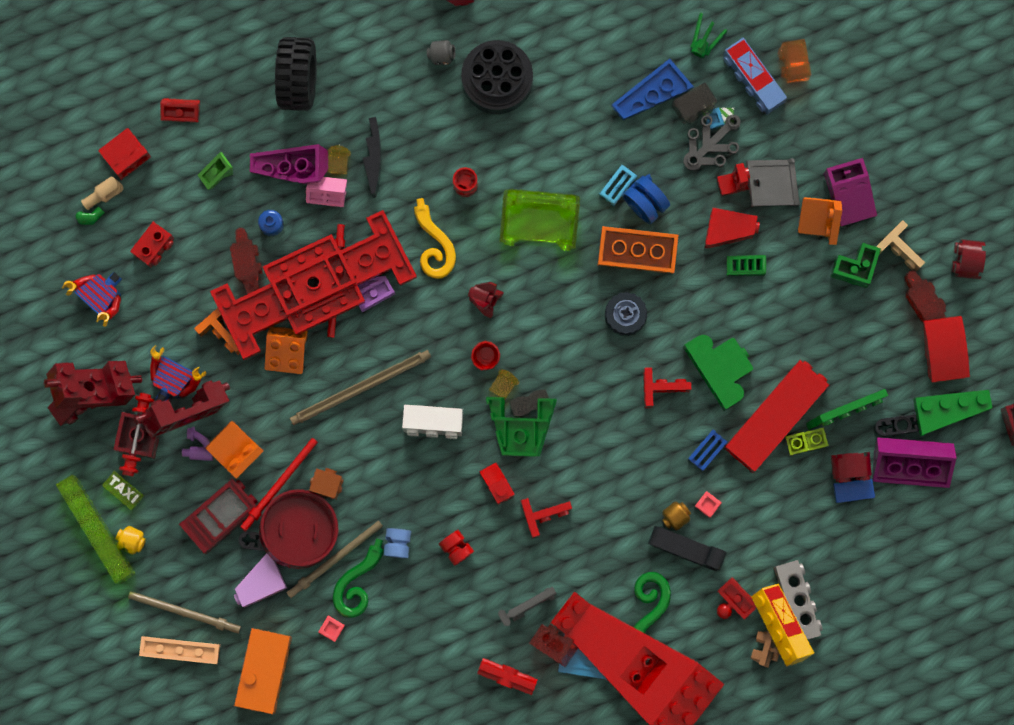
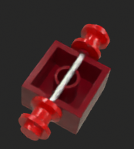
[113,393,160,477]

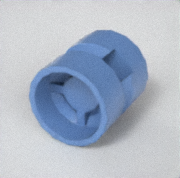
[383,528,411,558]

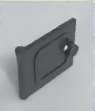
[746,158,800,207]

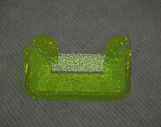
[499,189,580,251]

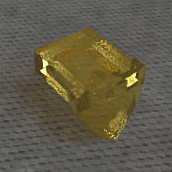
[328,145,351,174]
[489,369,519,400]

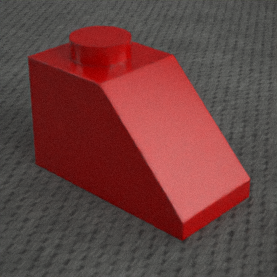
[479,463,515,505]

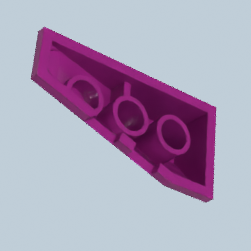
[250,144,328,184]

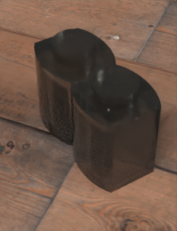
[510,390,549,418]

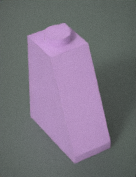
[234,553,287,608]

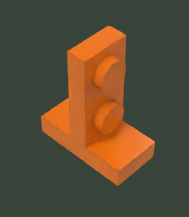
[194,308,240,355]

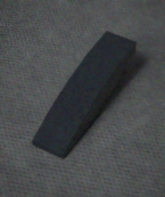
[363,117,381,198]

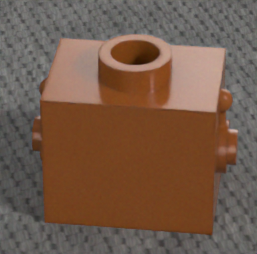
[309,468,344,500]

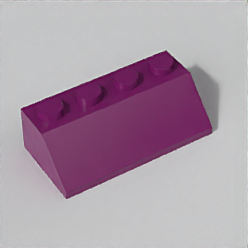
[872,437,957,488]

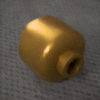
[662,502,691,530]

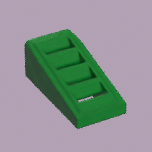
[726,255,766,276]

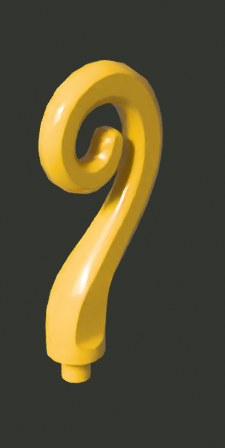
[414,198,456,279]

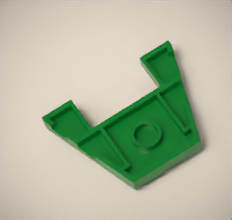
[486,397,557,457]

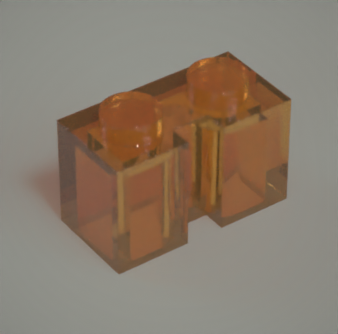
[778,39,811,83]

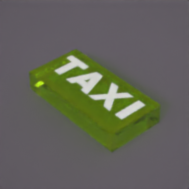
[102,471,144,510]

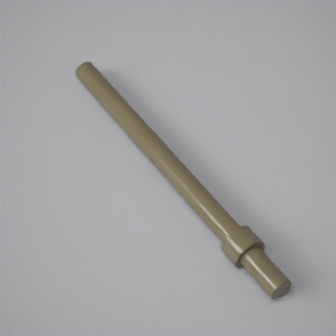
[286,520,383,598]
[128,591,241,634]

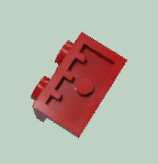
[99,128,151,180]

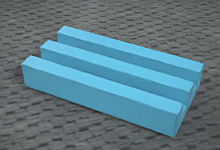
[599,165,637,206]

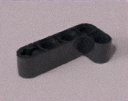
[648,526,727,572]

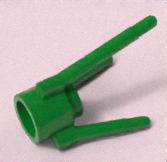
[690,12,727,58]

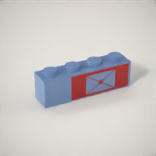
[723,37,787,115]

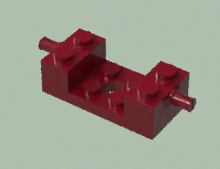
[44,361,142,409]
[134,380,230,439]

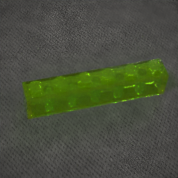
[56,474,136,585]

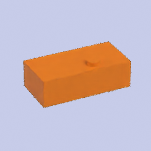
[597,226,679,274]
[234,628,292,714]

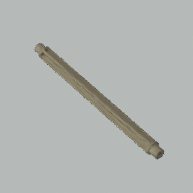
[290,350,431,425]

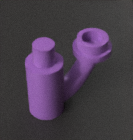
[182,427,214,461]

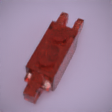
[230,227,263,294]
[904,270,946,323]

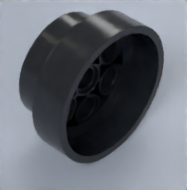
[461,40,533,114]

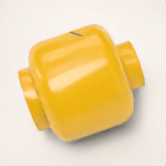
[115,526,146,555]

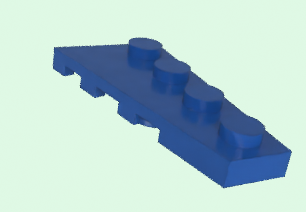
[611,59,694,121]

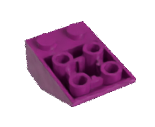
[823,158,877,227]

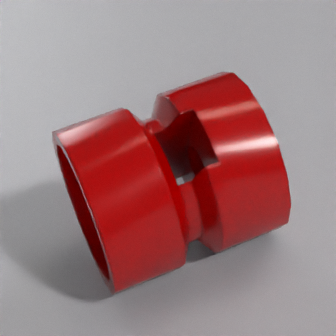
[453,167,478,197]
[439,529,474,566]

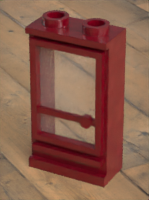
[179,478,259,554]

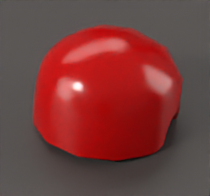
[471,341,500,370]

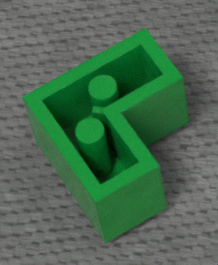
[830,243,881,288]

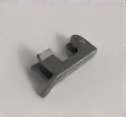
[498,586,557,627]

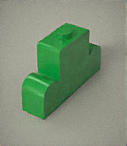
[683,335,753,411]

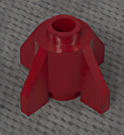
[468,282,504,318]

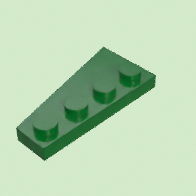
[806,389,888,430]
[913,390,993,437]

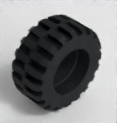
[275,37,317,111]

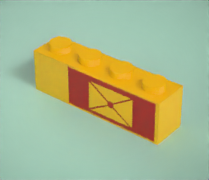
[751,583,814,667]

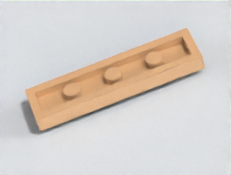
[139,636,220,664]

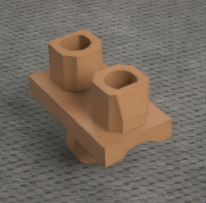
[751,631,780,668]

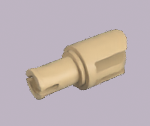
[81,177,123,210]

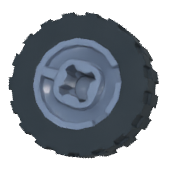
[605,292,647,336]

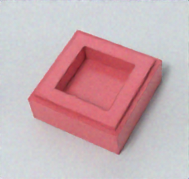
[694,491,722,518]
[318,616,345,642]

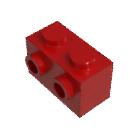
[130,221,174,268]

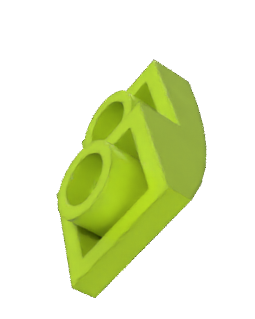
[786,427,829,455]

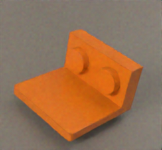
[798,197,842,245]
[265,326,308,374]
[205,421,263,479]

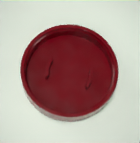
[259,489,338,569]

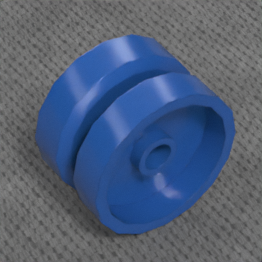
[622,176,671,225]

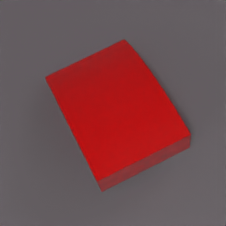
[923,316,970,382]

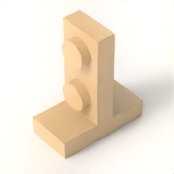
[876,220,925,271]

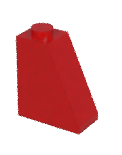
[704,208,760,249]

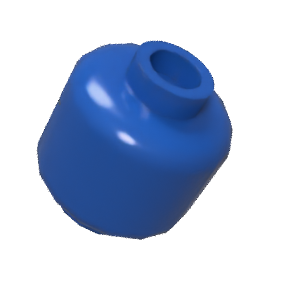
[258,210,284,236]

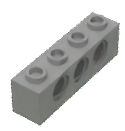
[773,560,823,640]

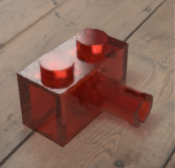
[529,624,578,668]

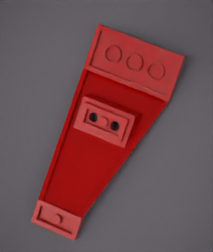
[550,592,724,725]

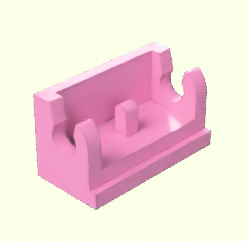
[306,177,347,207]

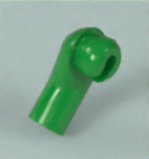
[75,207,105,225]

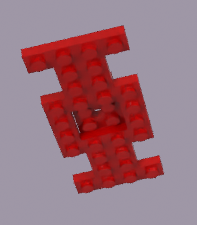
[210,210,417,361]

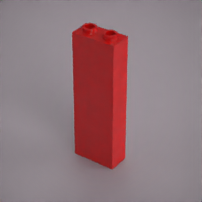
[723,360,829,473]

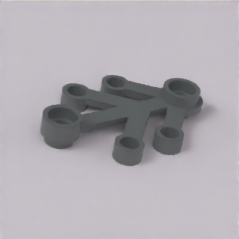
[683,115,741,170]

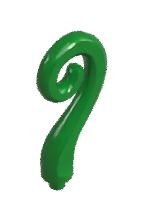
[333,538,384,618]
[634,572,671,633]

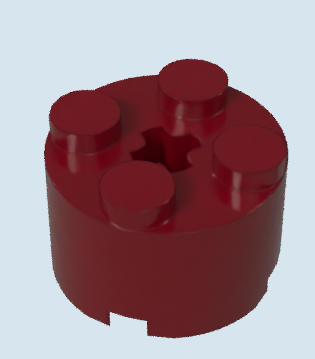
[951,239,986,280]
[831,452,872,482]

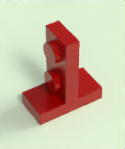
[717,163,759,196]
[643,368,692,408]
[521,498,572,539]

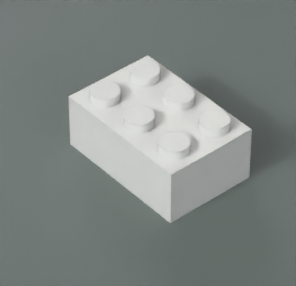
[402,405,463,439]

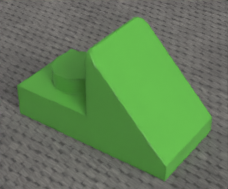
[198,152,233,190]

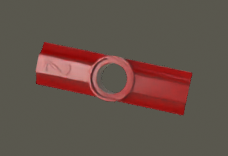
[477,658,538,695]

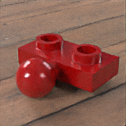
[717,577,757,620]

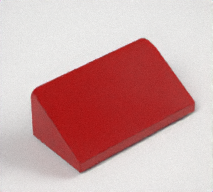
[160,98,200,122]

